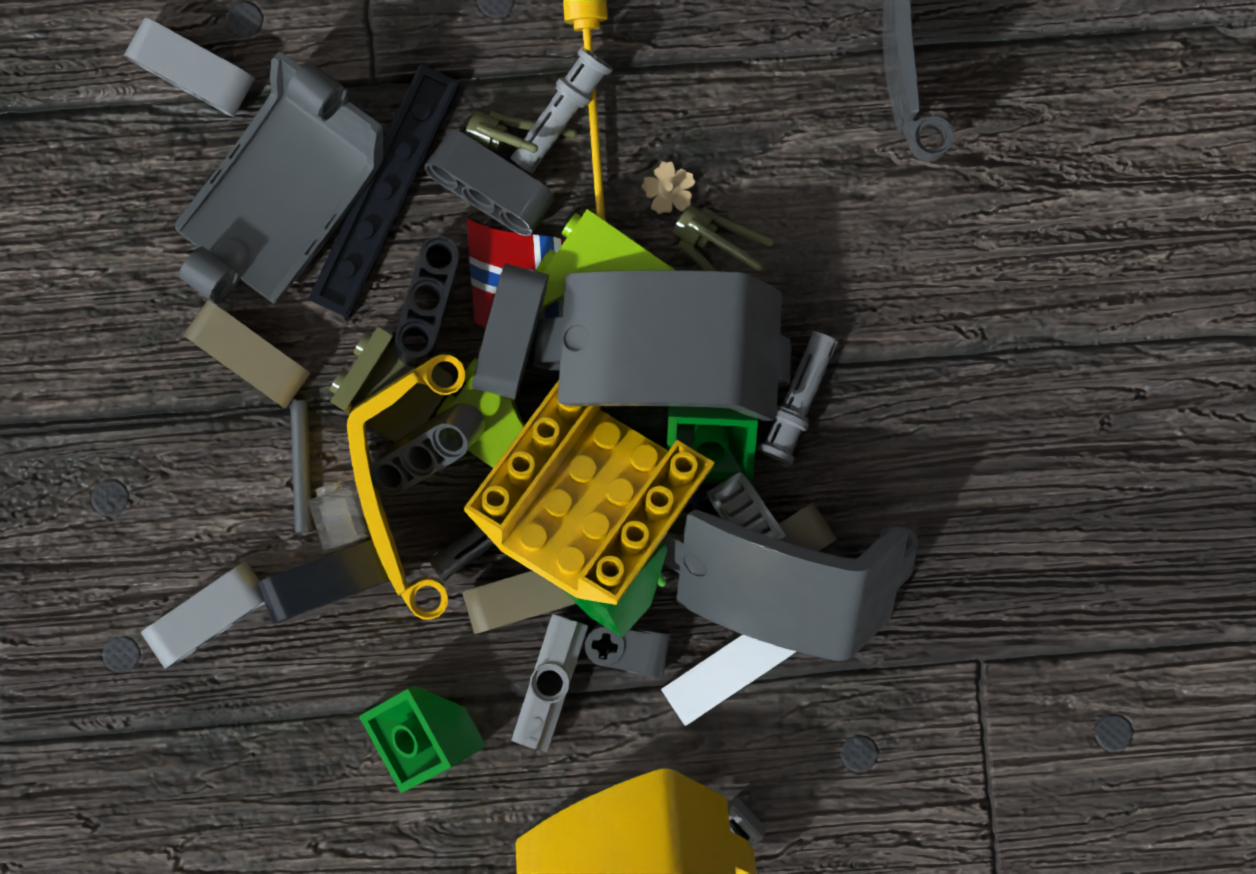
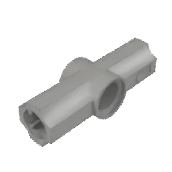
[511,614,589,752]

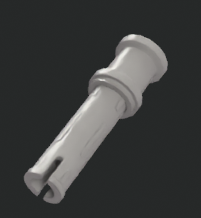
[510,47,613,173]
[756,331,839,465]

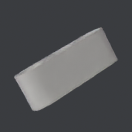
[123,17,255,117]
[141,561,265,670]

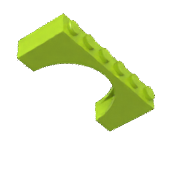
[436,209,675,468]

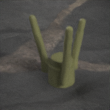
[465,110,577,153]
[672,205,774,271]

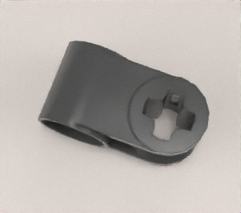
[584,623,671,678]

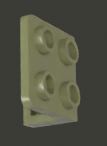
[329,327,453,442]

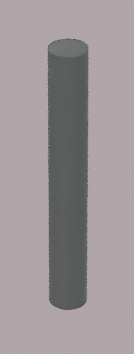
[290,400,313,533]

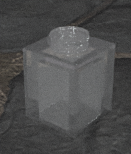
[307,481,370,551]

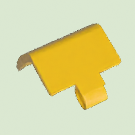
[347,354,465,620]
[515,769,757,874]

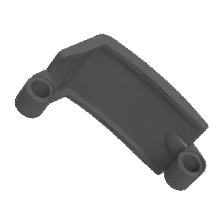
[882,0,954,162]
[175,51,384,304]
[532,270,792,421]
[661,510,918,661]

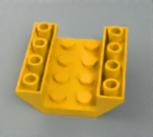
[464,380,715,605]

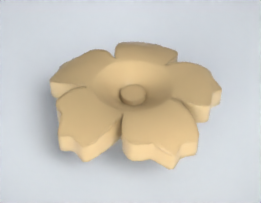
[642,162,695,215]

